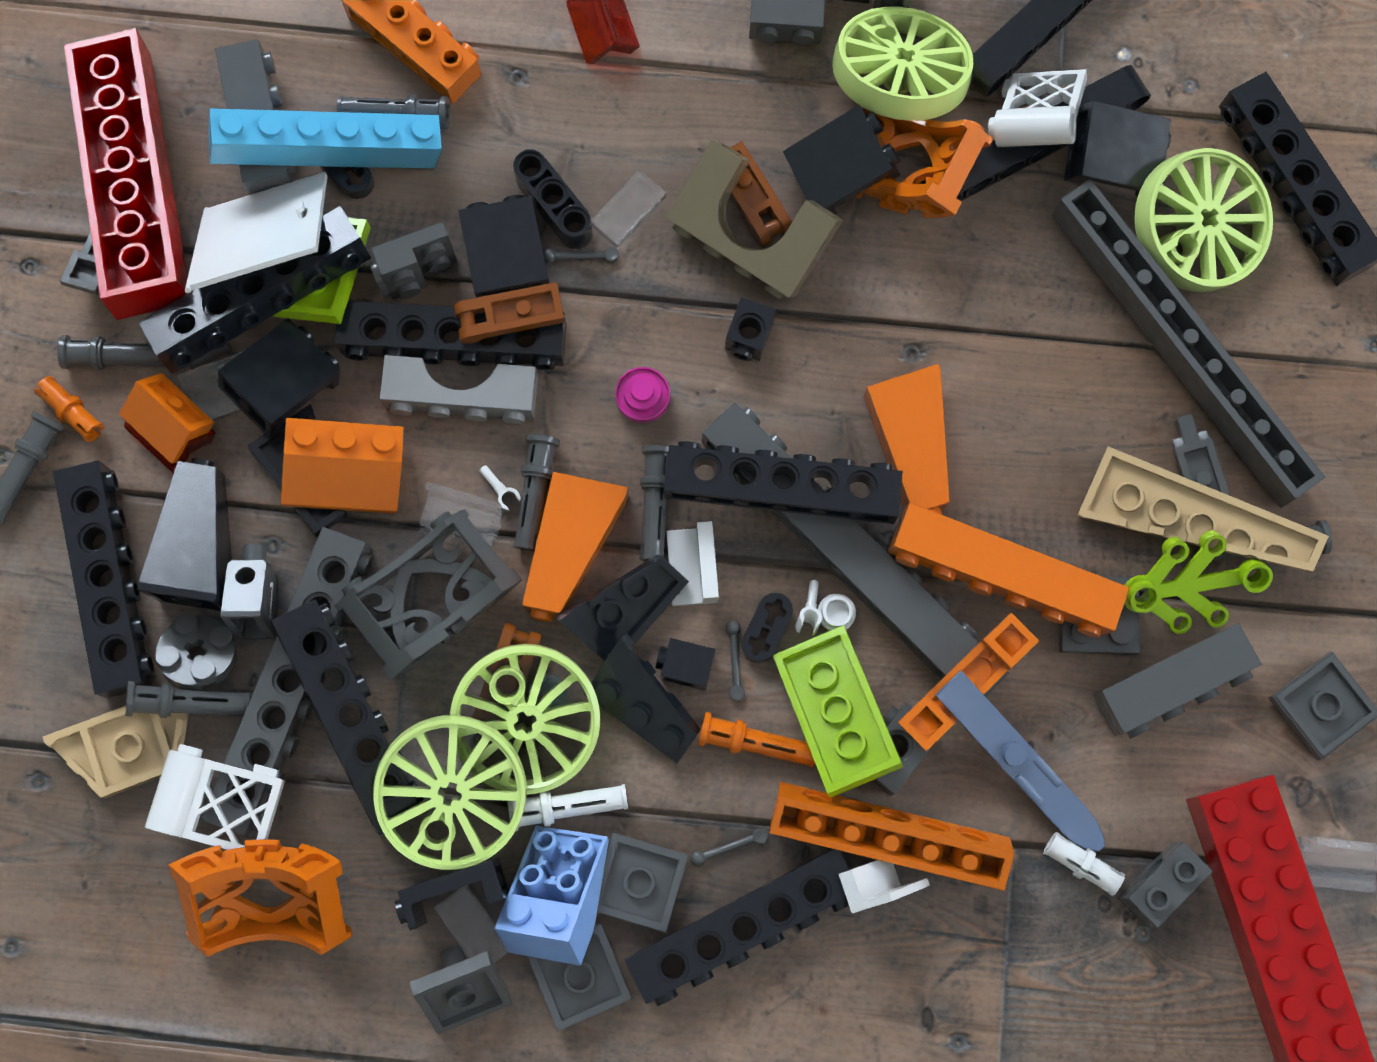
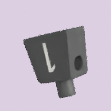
[220,544,278,639]

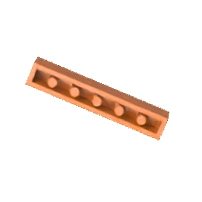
[887,503,1130,638]

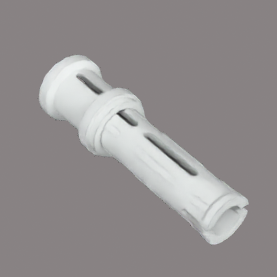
[507,784,628,831]

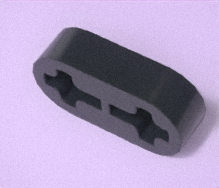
[320,166,374,199]
[741,593,793,664]

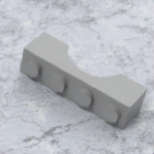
[380,355,538,424]

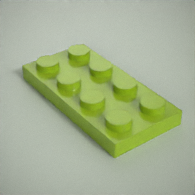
[773,625,904,798]

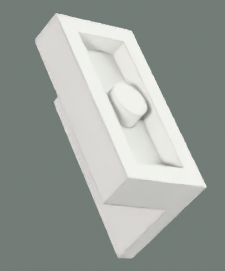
[666,521,719,607]
[839,860,930,913]

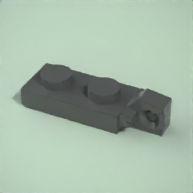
[1172,414,1231,496]

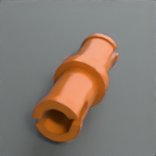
[34,376,104,442]

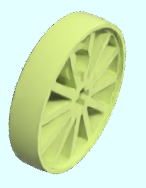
[832,6,973,121]
[1135,148,1273,292]
[450,644,600,794]
[373,715,527,870]

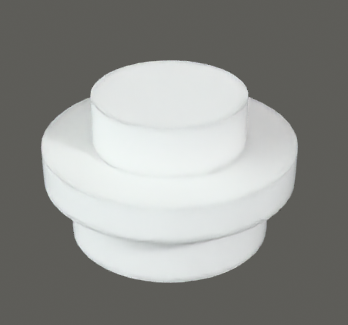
[818,593,856,631]

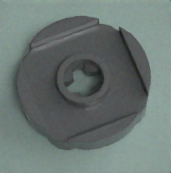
[155,613,237,691]

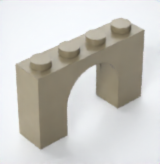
[666,140,843,299]

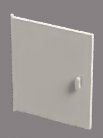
[185,172,327,293]

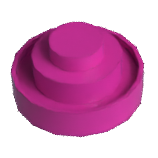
[615,367,670,423]

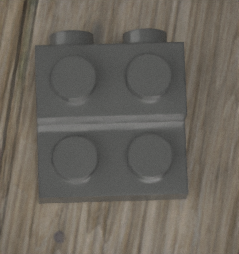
[369,222,457,299]

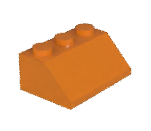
[281,418,404,514]

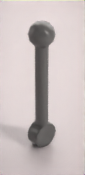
[543,247,619,264]
[726,621,745,701]
[690,828,768,867]

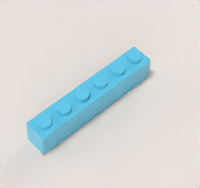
[208,108,442,169]

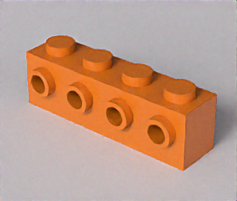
[341,0,481,105]

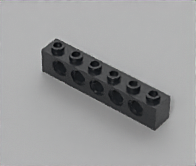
[1219,71,1377,286]
[138,206,371,374]
[335,301,567,370]
[664,441,903,524]
[53,460,155,698]
[270,599,424,835]
[624,849,849,1007]

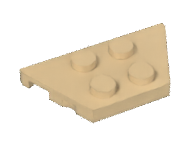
[43,687,189,798]

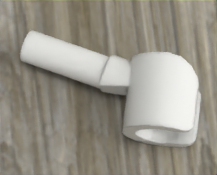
[479,465,521,511]
[795,580,822,636]

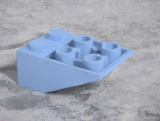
[494,825,609,966]

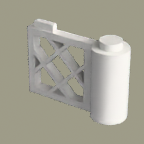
[988,69,1087,147]
[145,744,285,850]

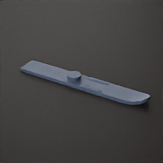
[935,671,1105,851]

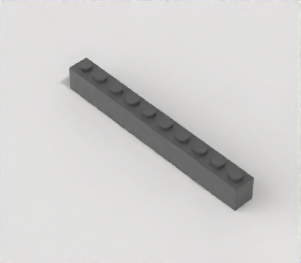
[1052,179,1326,509]
[702,402,1009,697]

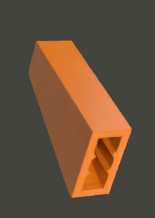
[864,364,950,515]
[522,472,629,622]

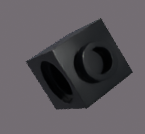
[725,297,776,361]
[655,638,716,691]

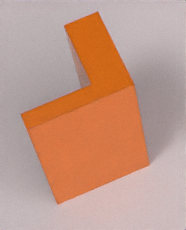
[119,373,215,464]

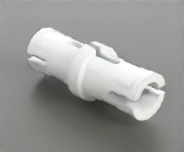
[1043,832,1125,896]

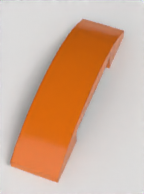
[898,613,1039,752]

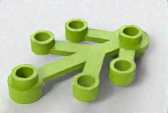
[1124,530,1273,634]

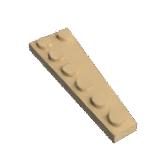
[1077,446,1329,573]

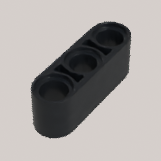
[513,149,593,249]

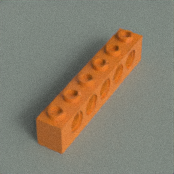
[769,781,1015,891]

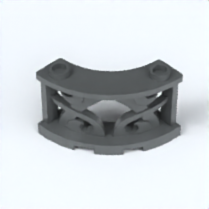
[335,509,522,680]

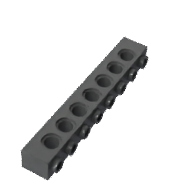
[200,527,373,837]

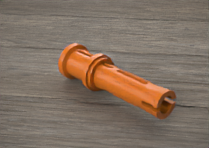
[697,712,815,768]

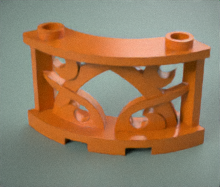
[855,104,993,218]
[169,839,353,957]

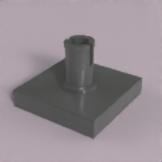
[410,946,513,1034]

